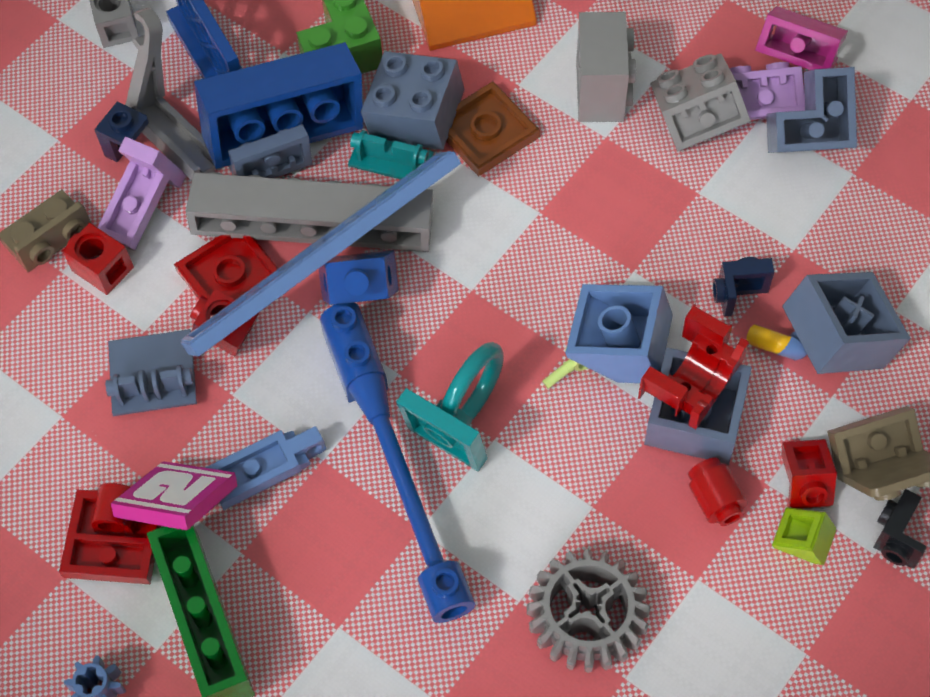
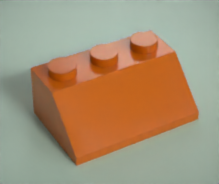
[412,0,536,51]

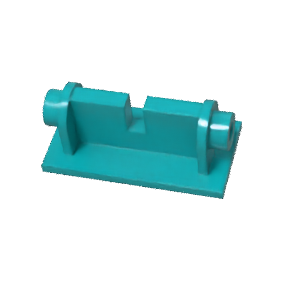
[348,130,434,180]

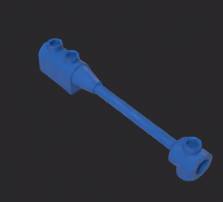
[320,302,476,623]

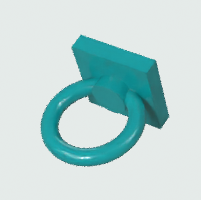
[396,342,504,472]

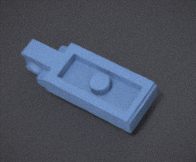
[205,426,326,510]

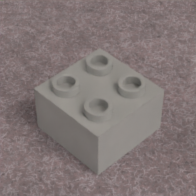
[576,12,636,122]

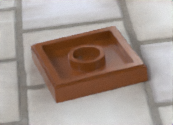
[446,81,540,177]

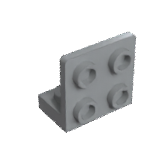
[650,54,751,152]

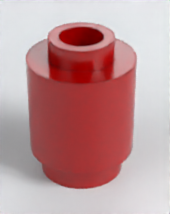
[688,458,748,526]

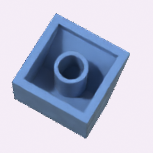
[565,284,673,384]

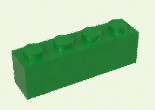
[147,525,256,697]

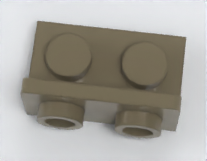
[0,189,92,272]

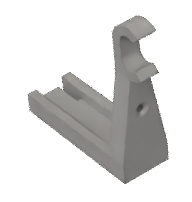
[125,8,224,181]

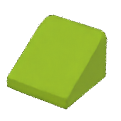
[772,507,836,565]

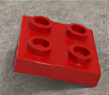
[59,483,161,585]

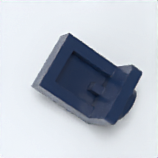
[94,101,149,162]
[713,257,774,317]

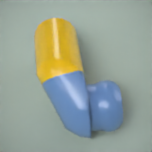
[746,324,807,360]

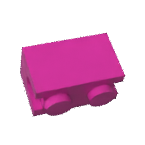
[755,6,848,70]

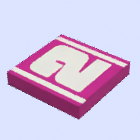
[111,461,237,530]

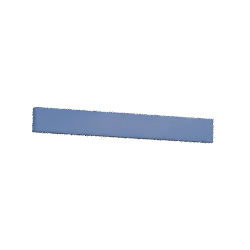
[180,151,461,357]

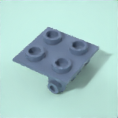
[105,329,197,416]

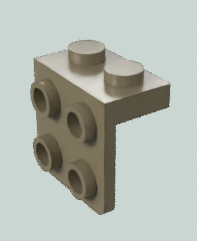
[827,406,930,501]

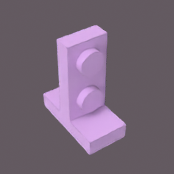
[97,137,186,250]

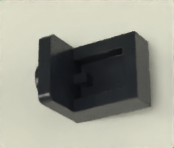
[873,489,927,568]

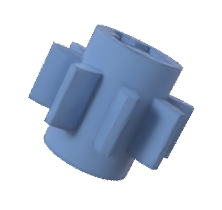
[64,655,126,697]

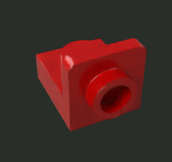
[781,439,837,509]

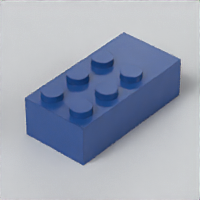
[194,42,363,169]

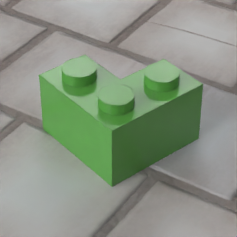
[296,0,382,74]

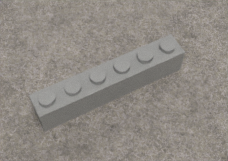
[186,172,433,252]

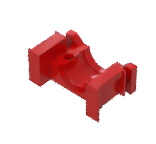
[638,304,749,430]

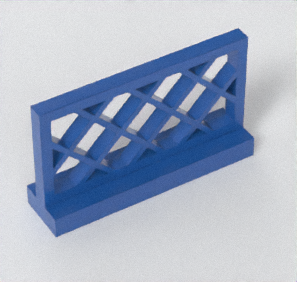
[166,0,243,79]

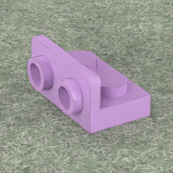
[729,62,805,120]

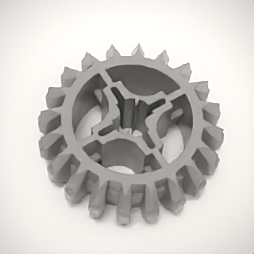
[527,548,650,673]

